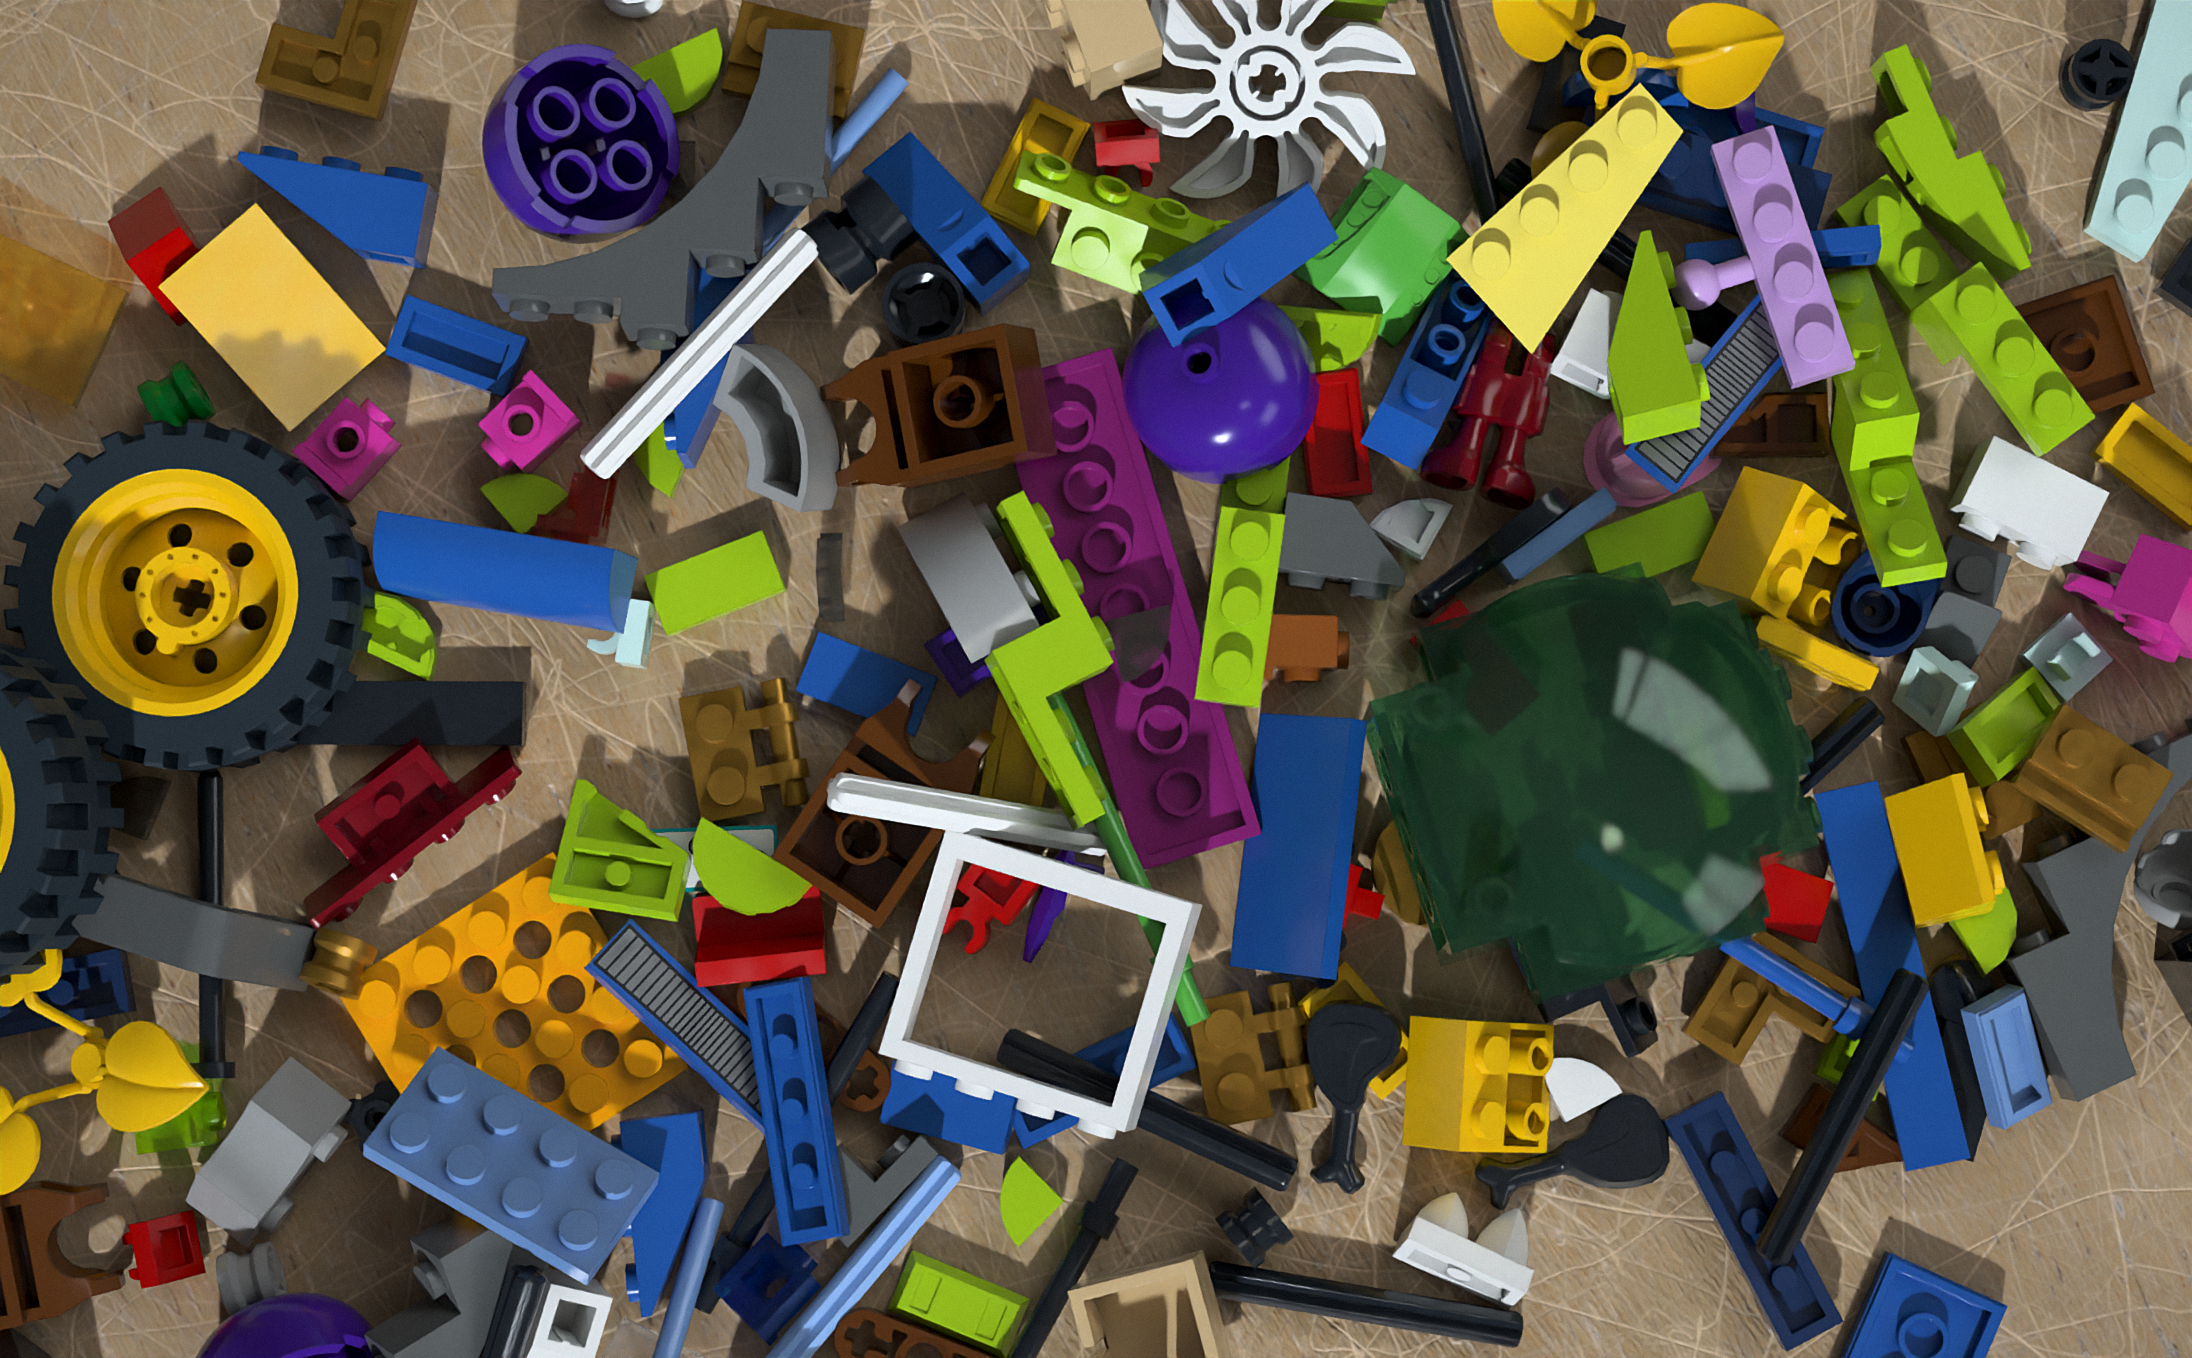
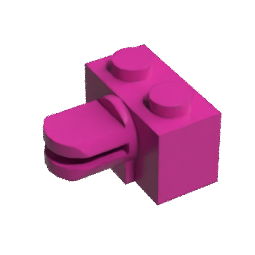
[2063,533,2192,663]

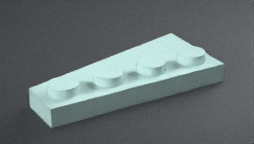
[2082,0,2192,263]

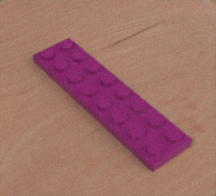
[1014,347,1262,870]

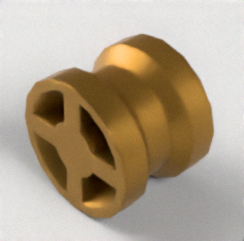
[298,928,378,1000]

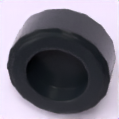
[1927,959,1994,1024]

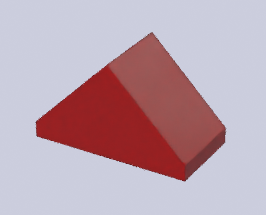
[107,187,202,327]

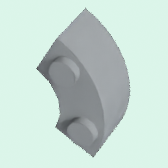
[712,344,840,512]
[897,492,1041,664]
[185,1056,352,1247]

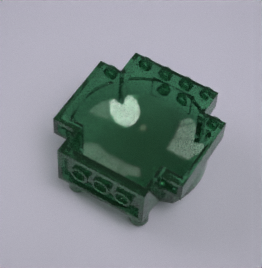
[1362,561,1823,1006]

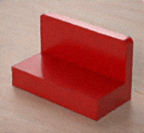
[692,885,828,987]

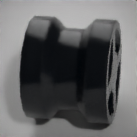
[2058,39,2135,112]
[1215,1186,1295,1269]

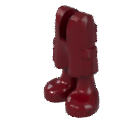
[1418,316,1555,510]

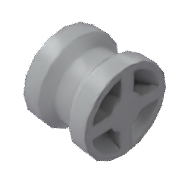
[216,1241,287,1316]

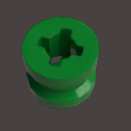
[137,360,216,427]

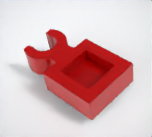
[942,838,1041,954]

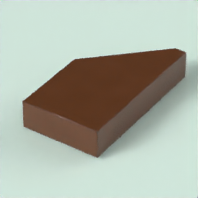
[1709,392,1830,459]
[1777,1082,1902,1173]

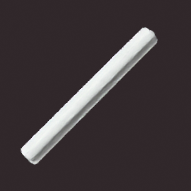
[580,227,818,479]
[826,772,1107,856]

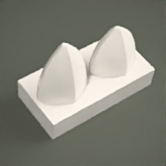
[1392,1192,1535,1310]

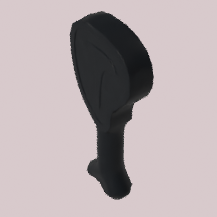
[1410,487,1574,619]
[1307,999,1402,1194]
[1475,1093,1670,1210]

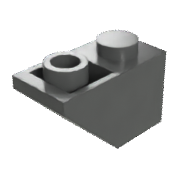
[1278,492,1406,601]

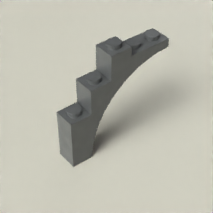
[491,29,837,351]
[1999,716,2192,1102]
[364,1211,550,1358]

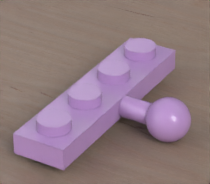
[1670,125,1856,389]

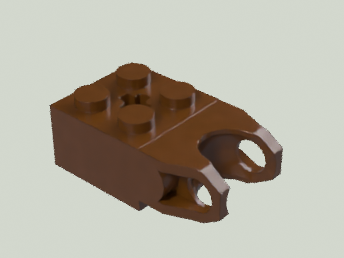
[820,323,1057,488]
[771,679,997,929]
[0,1180,126,1330]

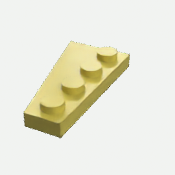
[1446,83,1683,354]

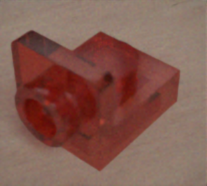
[535,465,620,545]

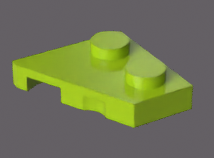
[548,779,692,922]

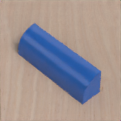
[373,510,638,634]

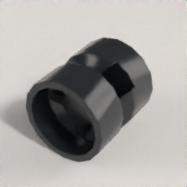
[800,175,919,295]
[882,262,968,349]

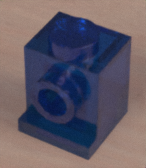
[712,1232,821,1346]

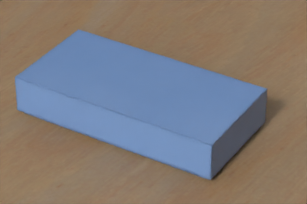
[1494,486,1617,586]
[1960,984,2053,1130]

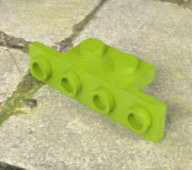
[1013,151,1232,298]

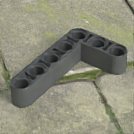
[71,873,317,992]

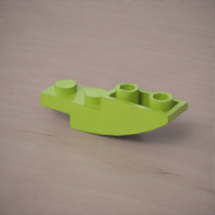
[1870,44,2032,282]

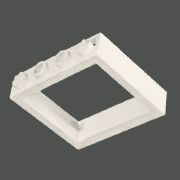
[878,830,1202,1139]

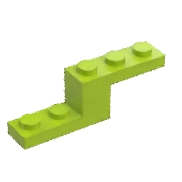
[1831,173,2096,458]
[1825,267,1948,588]
[1194,455,1291,709]
[984,490,1114,831]

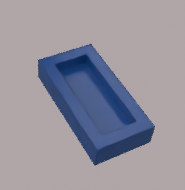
[385,294,530,399]
[796,631,938,737]
[879,1059,1018,1155]

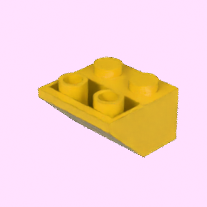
[1691,466,1864,638]
[1884,772,2005,929]
[1402,1016,1554,1153]

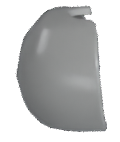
[2133,828,2192,931]

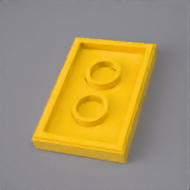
[158,203,386,432]

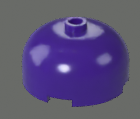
[482,44,680,244]
[1122,289,1320,484]
[196,1292,373,1358]

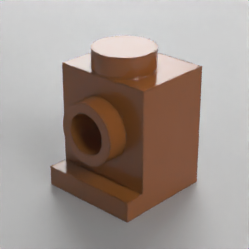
[1263,614,1350,683]

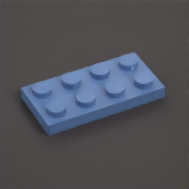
[363,1046,659,1286]

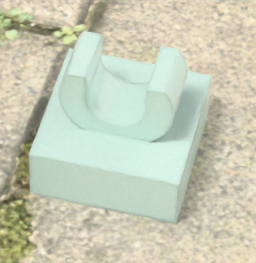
[587,599,656,669]
[2018,612,2113,703]
[1892,646,1979,737]

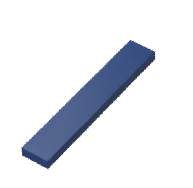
[1813,780,1971,1172]

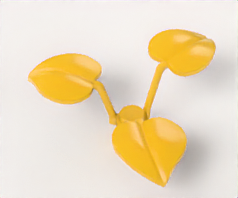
[1492,0,1785,180]
[0,949,209,1196]

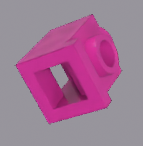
[477,370,584,474]
[291,397,402,501]

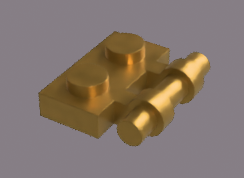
[678,678,811,823]
[1190,981,1317,1126]

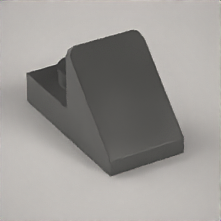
[1905,534,2012,669]
[837,1134,941,1248]

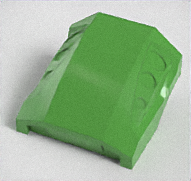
[1291,166,1470,348]

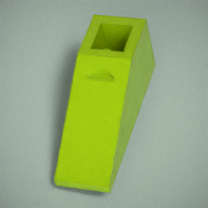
[1607,230,1710,445]

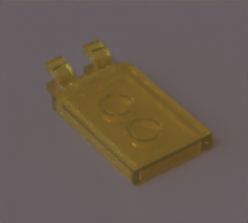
[0,234,131,408]

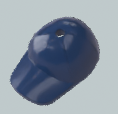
[1830,548,1947,658]

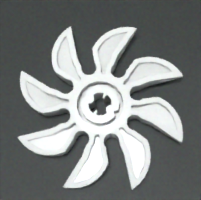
[1122,0,1416,199]

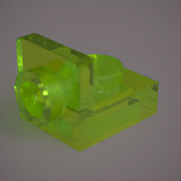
[135,1079,227,1155]

